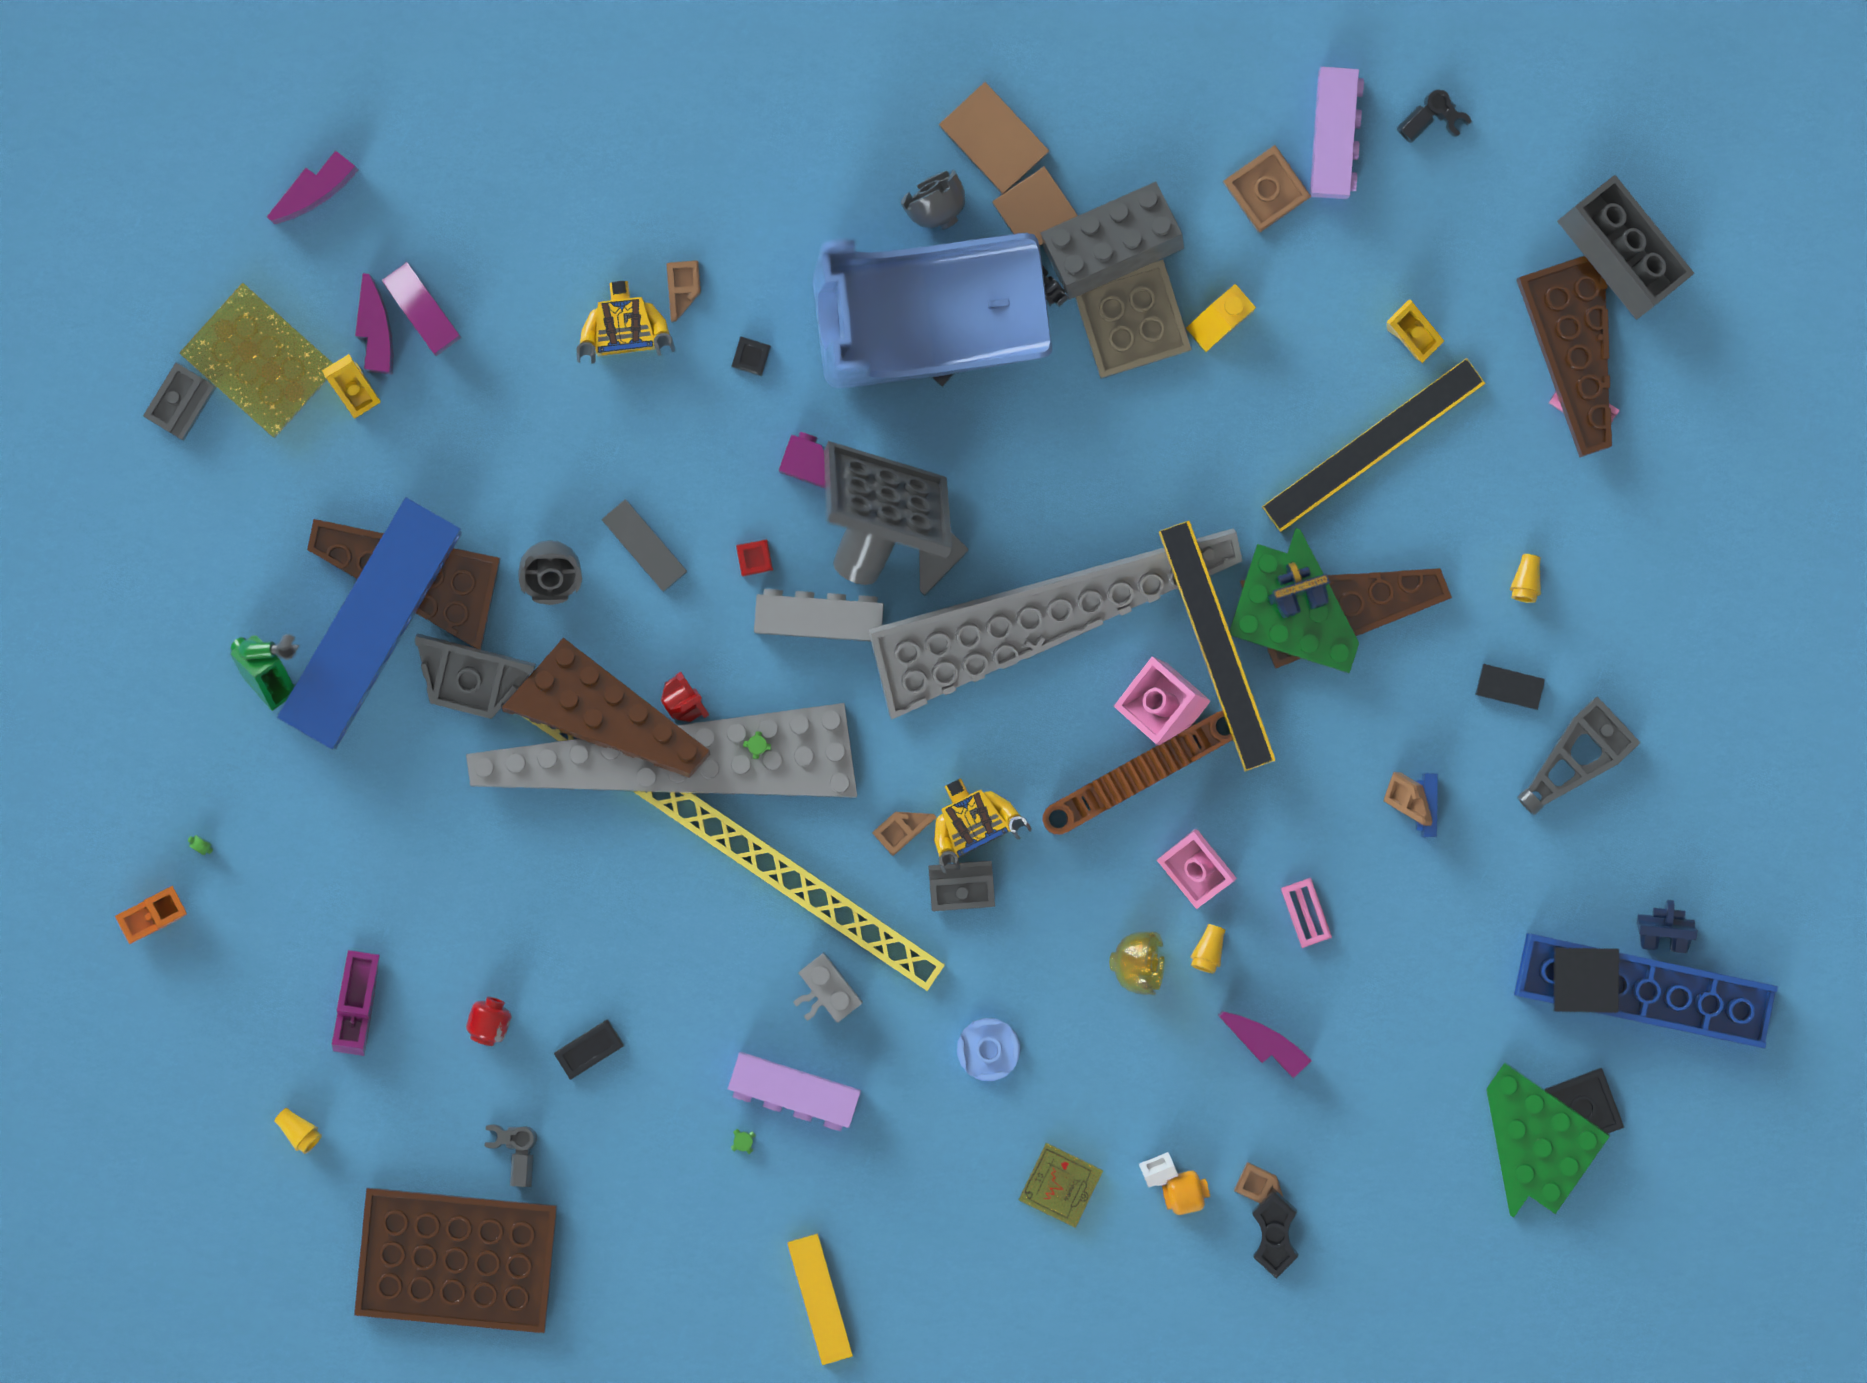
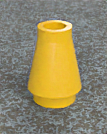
[1510,554,1541,603]
[1190,924,1226,974]
[274,1108,322,1154]

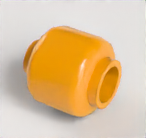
[1162,1170,1210,1215]

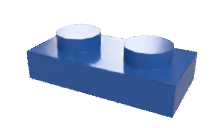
[1416,773,1438,837]

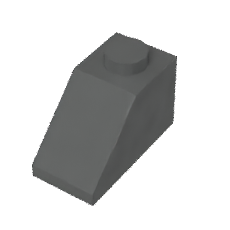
[919,532,969,596]

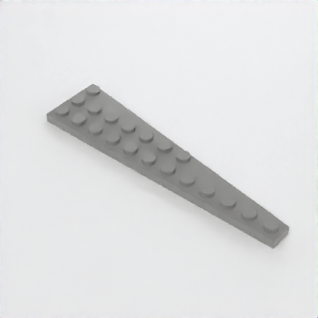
[868,528,1242,720]
[466,703,857,798]

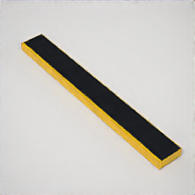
[1262,358,1485,532]
[1159,521,1276,771]

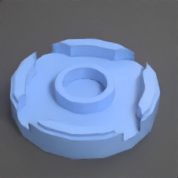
[957,1018,1020,1081]

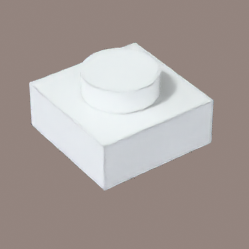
[1139,1152,1178,1188]

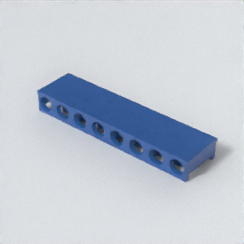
[277,497,462,749]
[1514,933,1778,1049]

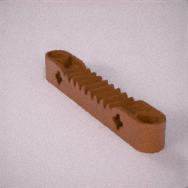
[1042,710,1233,835]

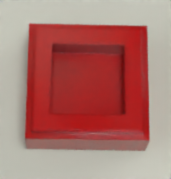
[736,539,773,577]

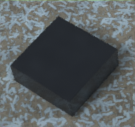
[731,336,771,377]

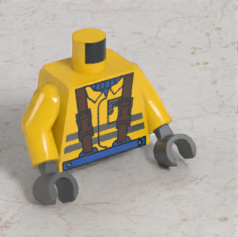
[576,281,675,364]
[934,778,1031,874]

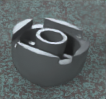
[901,170,965,230]
[518,540,582,605]

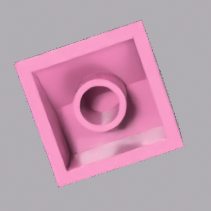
[1114,657,1211,745]

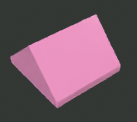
[1157,829,1237,909]

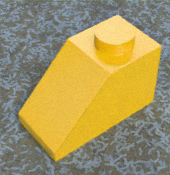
[1185,284,1256,352]

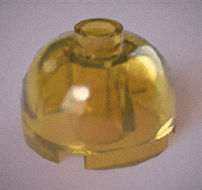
[1109,931,1164,995]

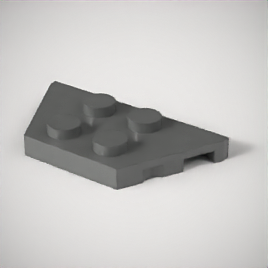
[415,634,536,719]

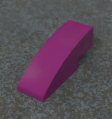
[267,150,359,225]
[382,262,462,356]
[355,273,394,375]
[332,950,380,1056]
[1218,1011,1312,1078]

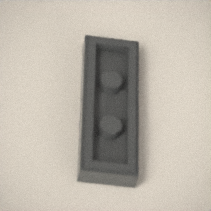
[601,499,688,592]

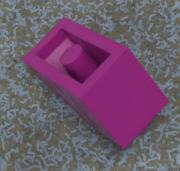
[779,432,826,489]

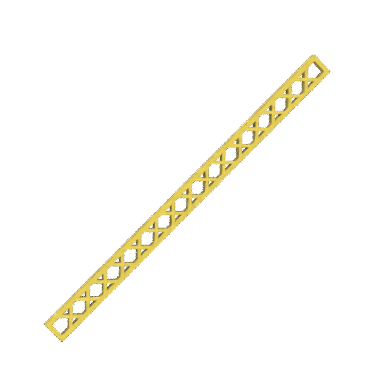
[522,716,945,991]

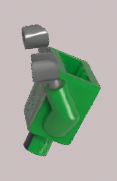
[230,634,299,711]

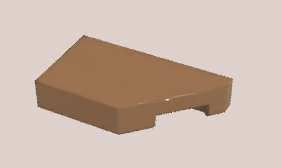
[666,260,701,322]
[1383,772,1433,826]
[872,812,937,856]
[1234,1162,1283,1203]

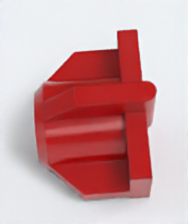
[661,672,709,722]

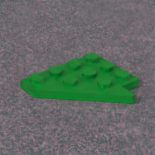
[1229,528,1359,674]
[1486,1062,1610,1218]

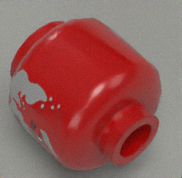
[466,997,512,1046]

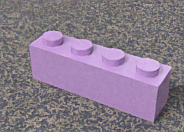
[1310,67,1364,199]
[728,1052,861,1131]

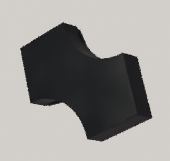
[1252,1189,1298,1279]

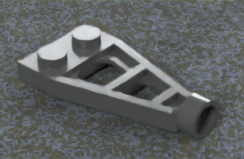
[1517,696,1641,815]

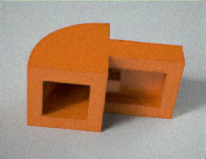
[115,886,187,945]

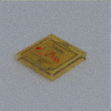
[1018,1143,1103,1228]

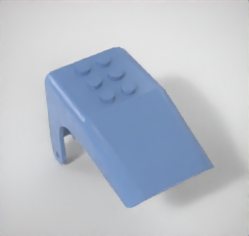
[813,233,1052,388]

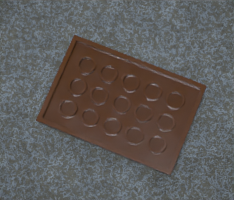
[354,1188,557,1333]

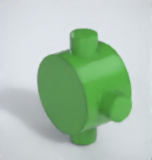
[743,732,771,759]
[188,835,213,855]
[731,1129,756,1154]

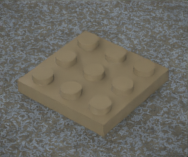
[1075,259,1192,379]

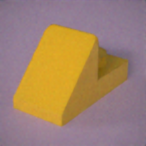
[1387,300,1444,363]
[322,354,381,419]

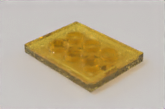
[179,283,333,438]

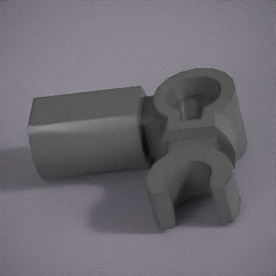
[484,1124,537,1187]

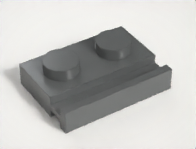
[143,363,216,441]
[928,861,995,911]

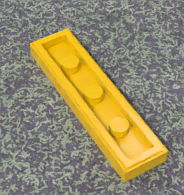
[787,1233,853,1365]

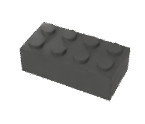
[1557,175,1695,320]
[1041,181,1184,300]

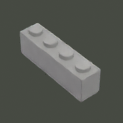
[754,589,884,642]

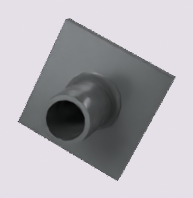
[824,441,952,585]

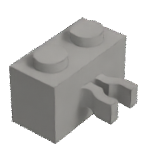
[793,953,863,1023]

